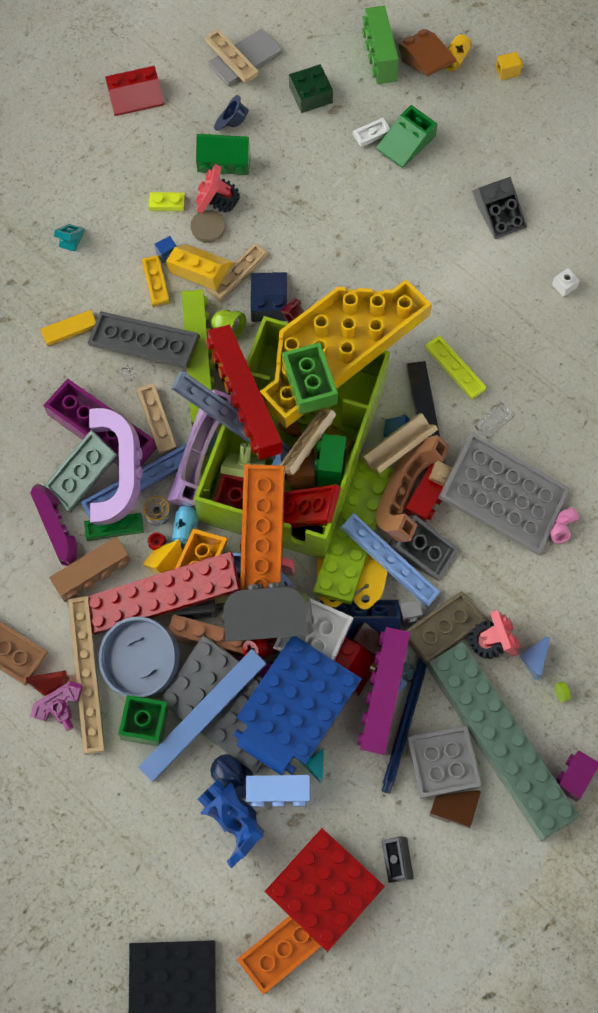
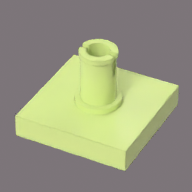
[220,443,267,478]

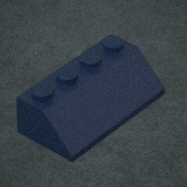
[320,600,401,641]

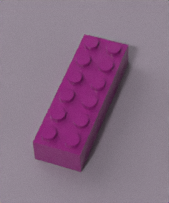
[43,378,157,467]
[357,627,411,755]

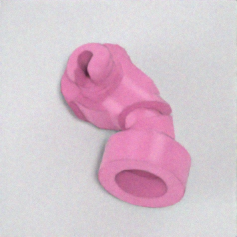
[550,508,579,544]

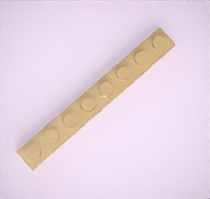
[68,596,105,755]

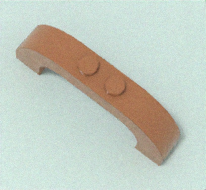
[376,435,450,542]

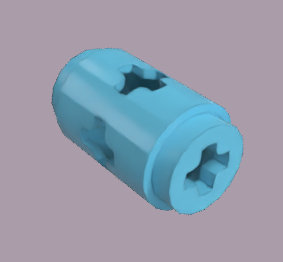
[172,506,198,548]

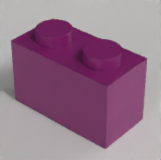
[556,750,598,802]

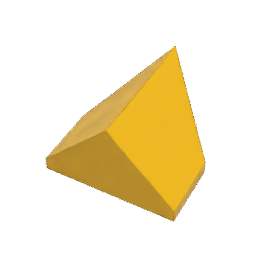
[143,539,182,575]

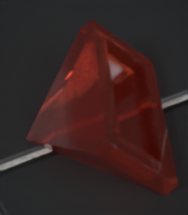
[26,670,70,696]

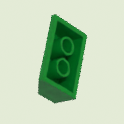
[196,134,251,175]

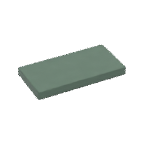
[44,430,119,512]

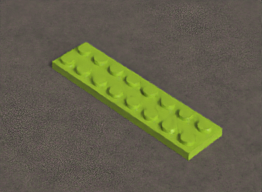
[313,459,394,605]

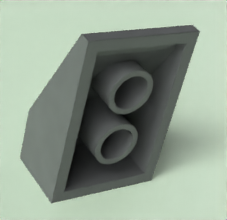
[388,515,459,581]

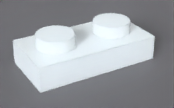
[353,118,390,147]

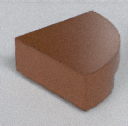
[278,420,301,437]

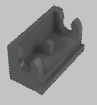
[175,599,216,619]

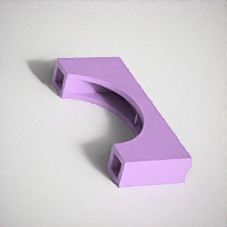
[167,389,231,507]

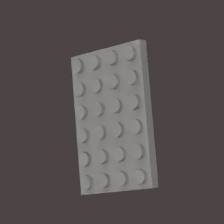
[438,432,570,555]

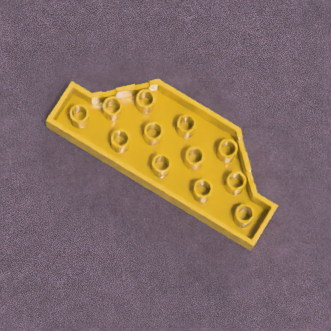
[260,279,432,428]

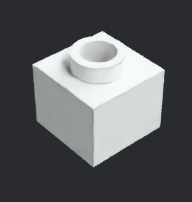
[552,268,580,297]

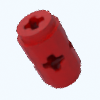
[242,638,278,659]

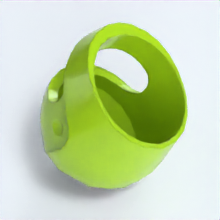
[211,310,246,339]

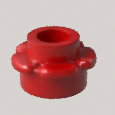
[147,532,167,550]

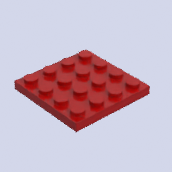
[264,828,385,953]

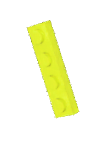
[425,335,487,400]

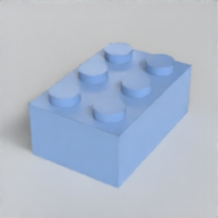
[246,775,310,807]

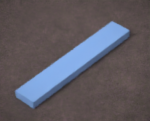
[340,513,440,607]

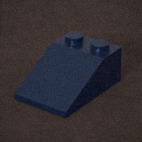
[251,272,287,322]

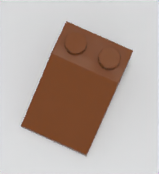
[398,29,457,76]
[287,423,315,491]

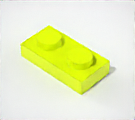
[149,192,185,211]

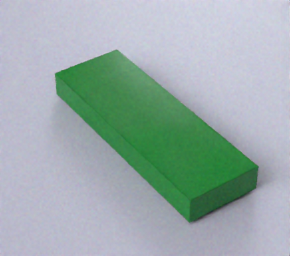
[84,513,144,541]

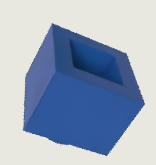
[155,236,177,263]

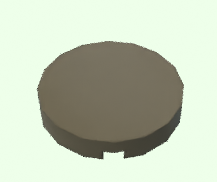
[191,210,226,243]

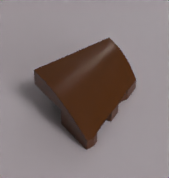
[429,790,481,829]

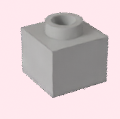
[399,600,423,625]

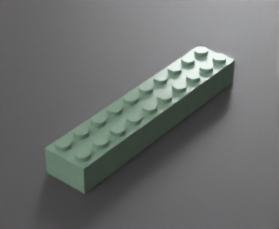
[427,642,579,841]

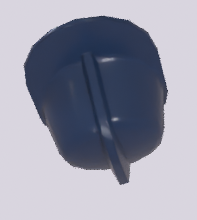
[214,95,249,131]
[210,754,254,798]

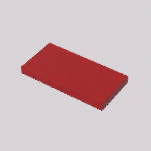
[283,484,341,528]

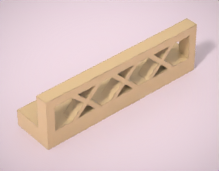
[361,413,438,473]

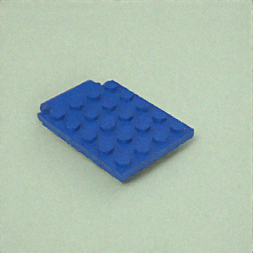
[233,636,362,775]

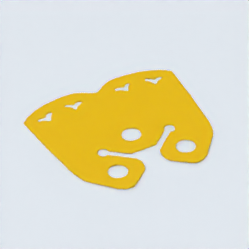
[317,555,388,610]

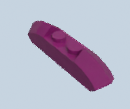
[30,484,77,566]

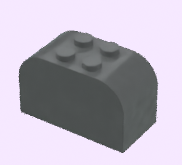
[224,582,313,642]

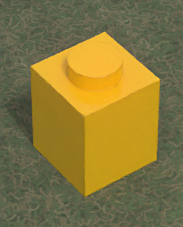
[496,52,523,80]

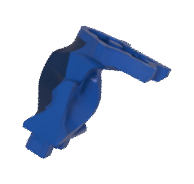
[197,779,265,869]

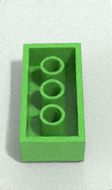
[362,5,399,84]

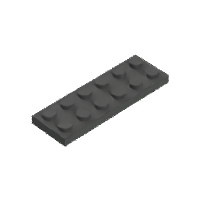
[87,311,200,369]

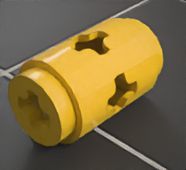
[445,34,472,72]

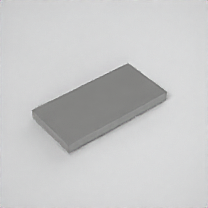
[208,29,282,87]

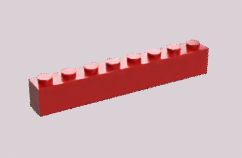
[206,325,282,460]

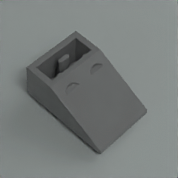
[473,176,527,239]

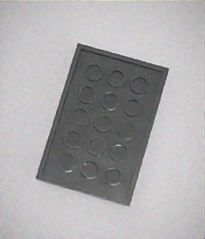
[160,635,263,774]

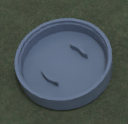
[99,617,180,698]

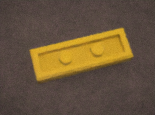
[142,255,170,307]
[40,310,96,347]

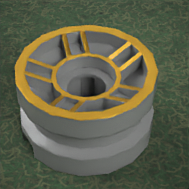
[143,496,171,526]

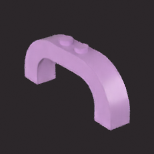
[89,408,143,525]

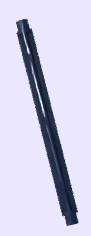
[382,657,428,794]

